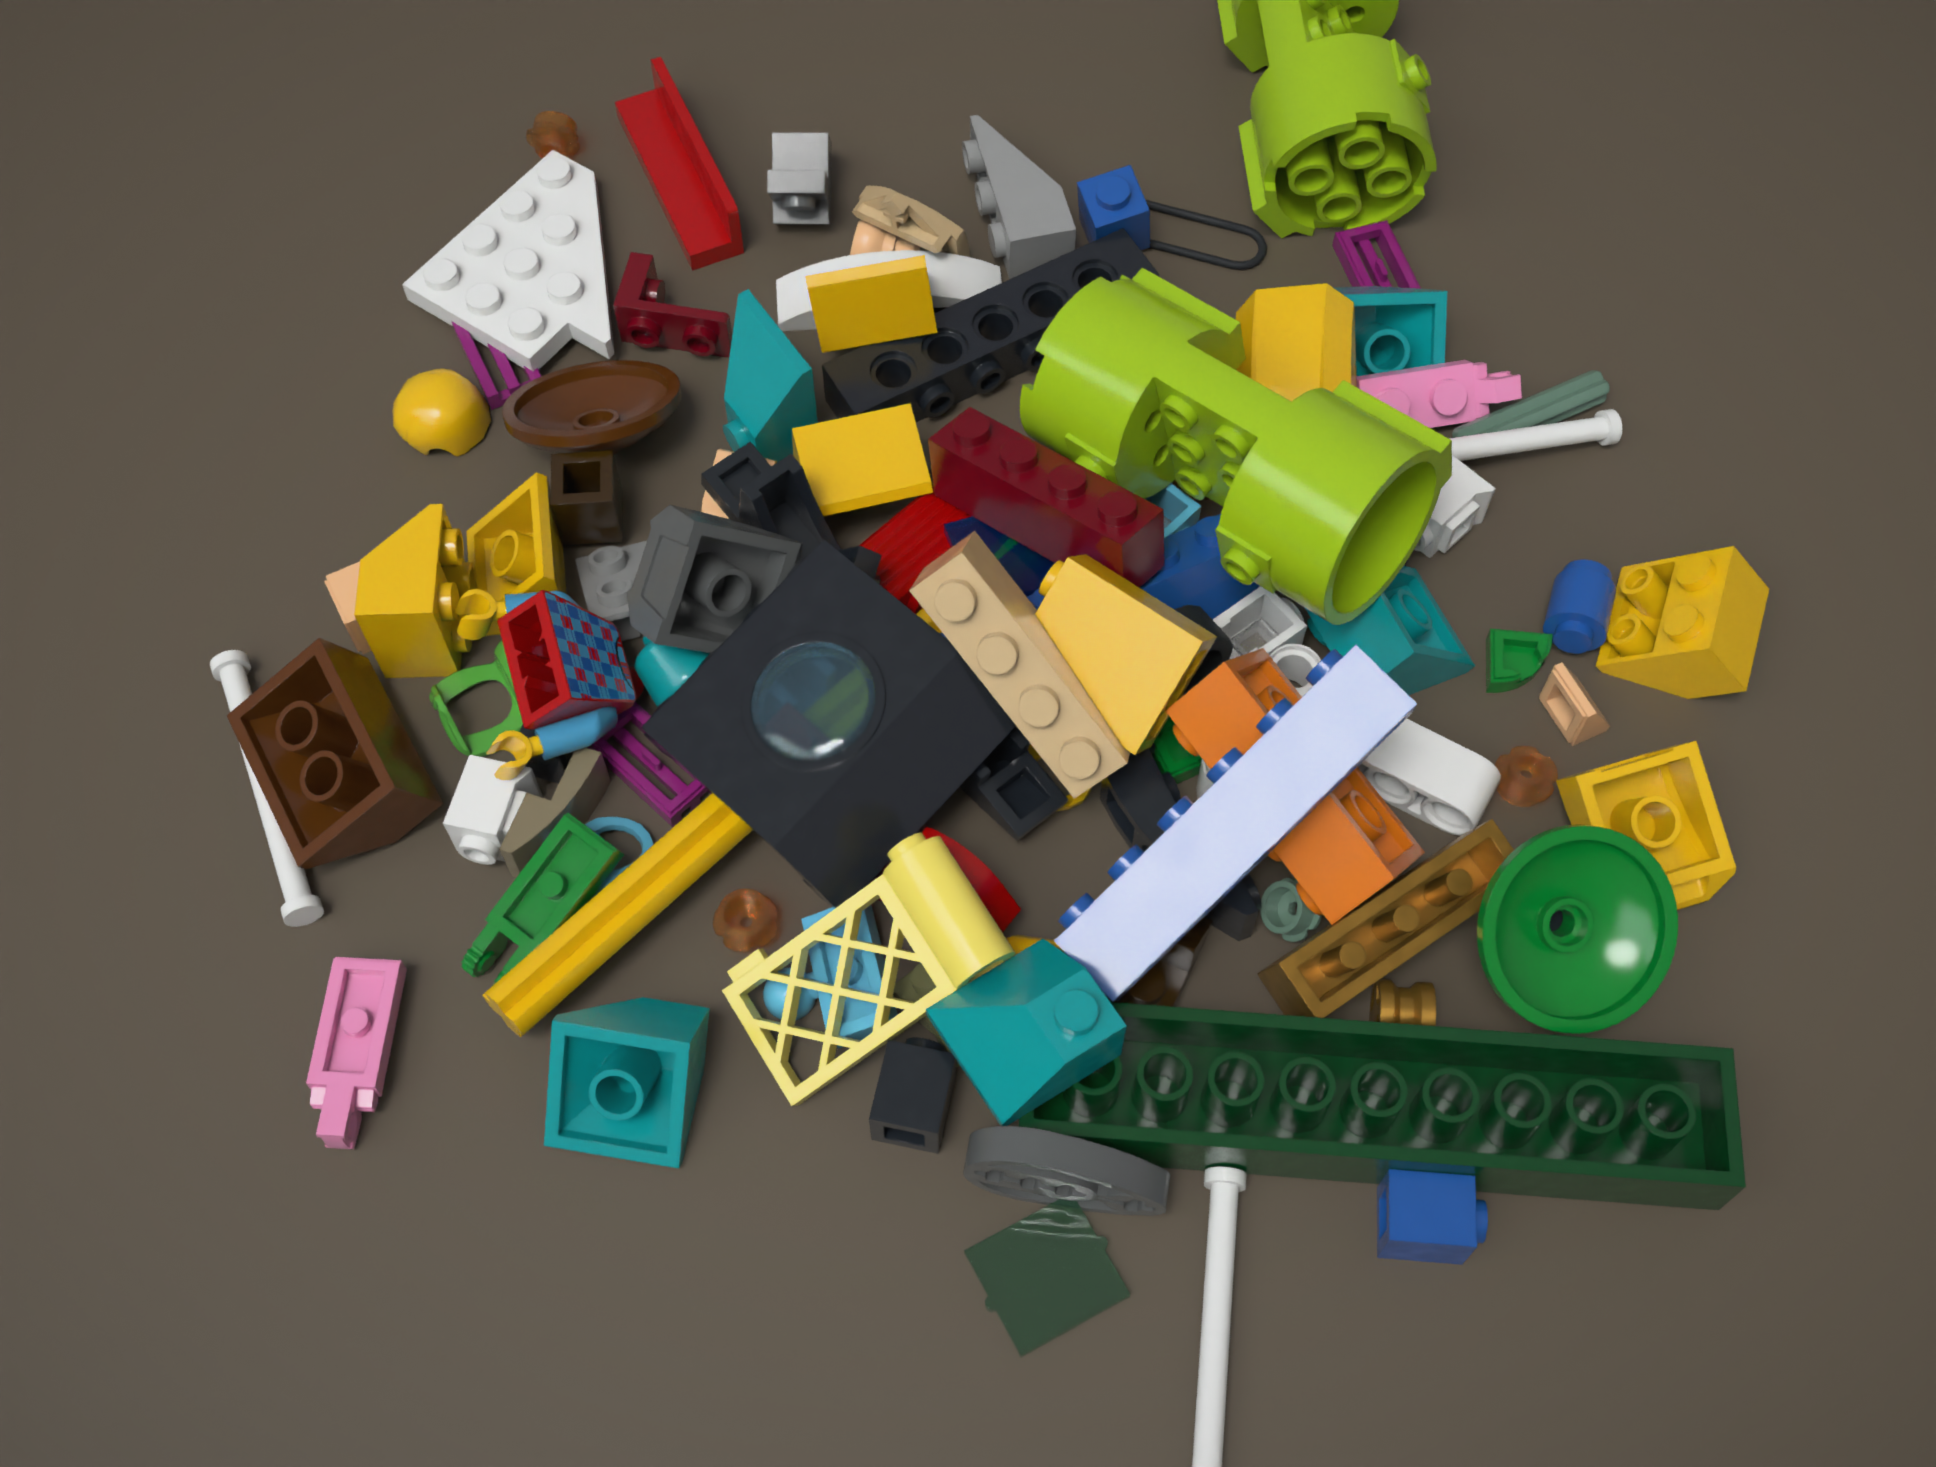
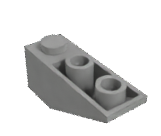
[962,115,1076,279]

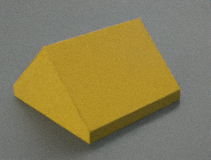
[805,255,938,353]
[792,403,933,517]
[466,472,567,636]

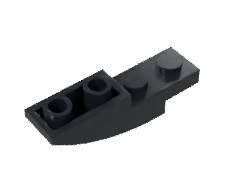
[1100,743,1261,941]

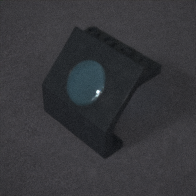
[641,539,1016,908]

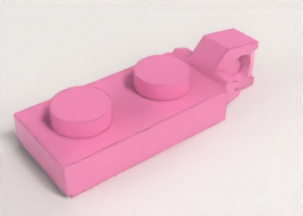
[1356,360,1522,428]
[306,957,407,1150]

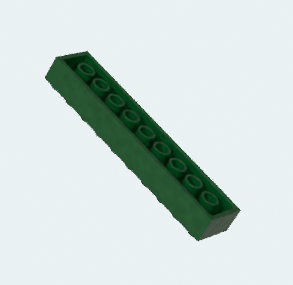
[1018,1002,1746,1210]

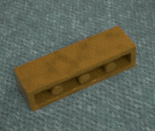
[1257,819,1514,1018]

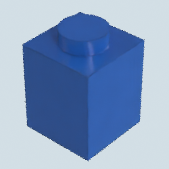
[1077,165,1150,250]
[1377,1169,1488,1265]

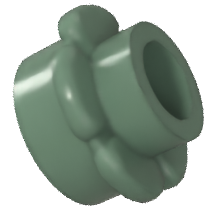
[1260,878,1322,942]

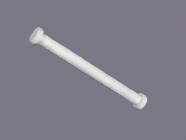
[1449,409,1622,461]
[210,650,324,927]
[1192,1167,1247,1467]

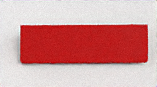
[615,56,744,271]

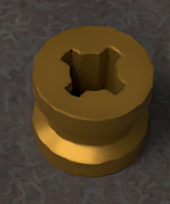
[1369,979,1436,1026]

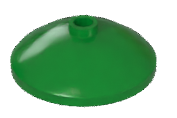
[1477,824,1678,1034]

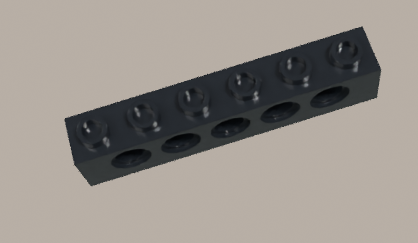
[822,228,1160,422]

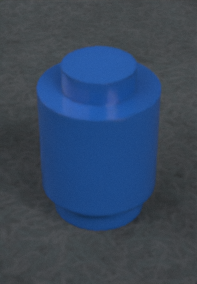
[1543,560,1616,654]

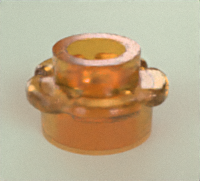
[526,111,580,158]
[1495,746,1558,807]
[713,889,778,953]

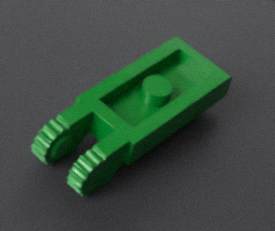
[461,813,625,986]

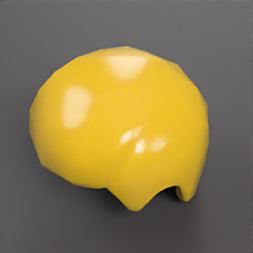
[392,368,491,456]

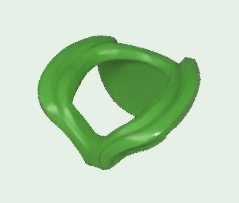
[429,640,523,757]

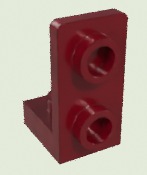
[613,252,732,357]

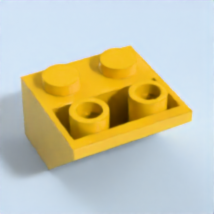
[354,504,476,678]
[1596,546,1769,699]

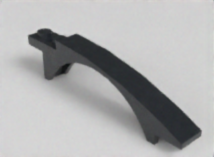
[701,441,1068,841]

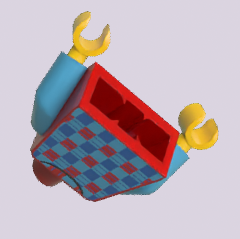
[455,589,644,780]

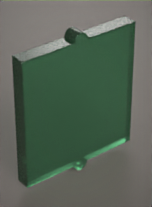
[964,1199,1130,1358]

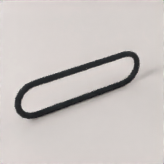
[1146,200,1267,270]

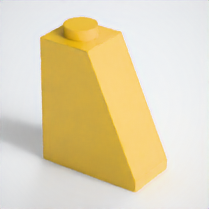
[1035,554,1217,755]

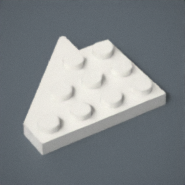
[402,150,615,371]

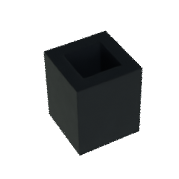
[869,1037,956,1154]

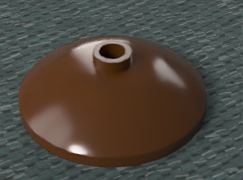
[502,360,682,454]

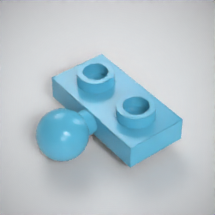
[763,905,898,1048]

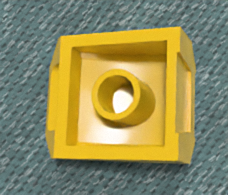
[1235,283,1357,402]
[1556,741,1736,910]

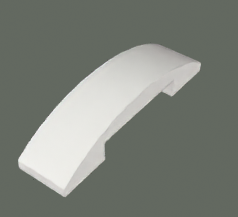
[776,250,1002,331]

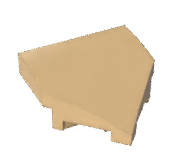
[852,185,970,257]

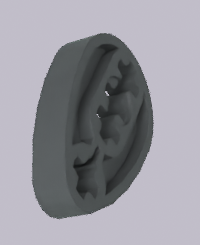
[963,1126,1171,1216]

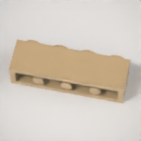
[909,531,1130,799]

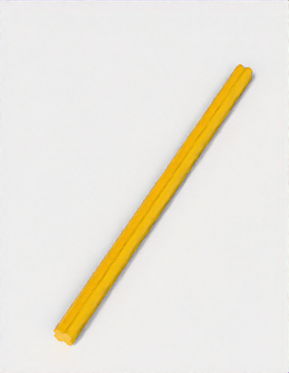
[482,536,1052,1037]

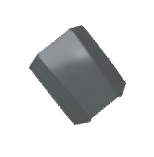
[627,505,803,653]

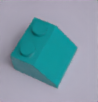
[1305,566,1475,695]

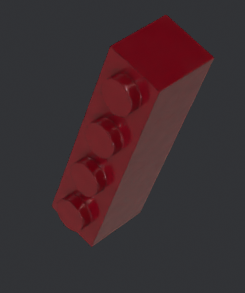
[928,407,1164,588]

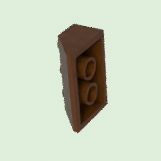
[227,638,443,869]

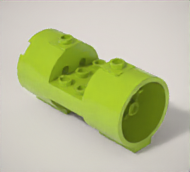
[1217,0,1437,239]
[1020,268,1452,625]

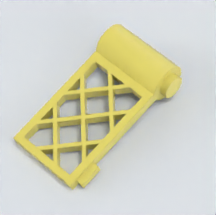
[722,832,1015,1106]

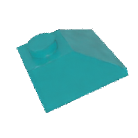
[1333,286,1448,376]
[723,289,818,462]
[926,938,1127,1126]
[544,997,710,1169]

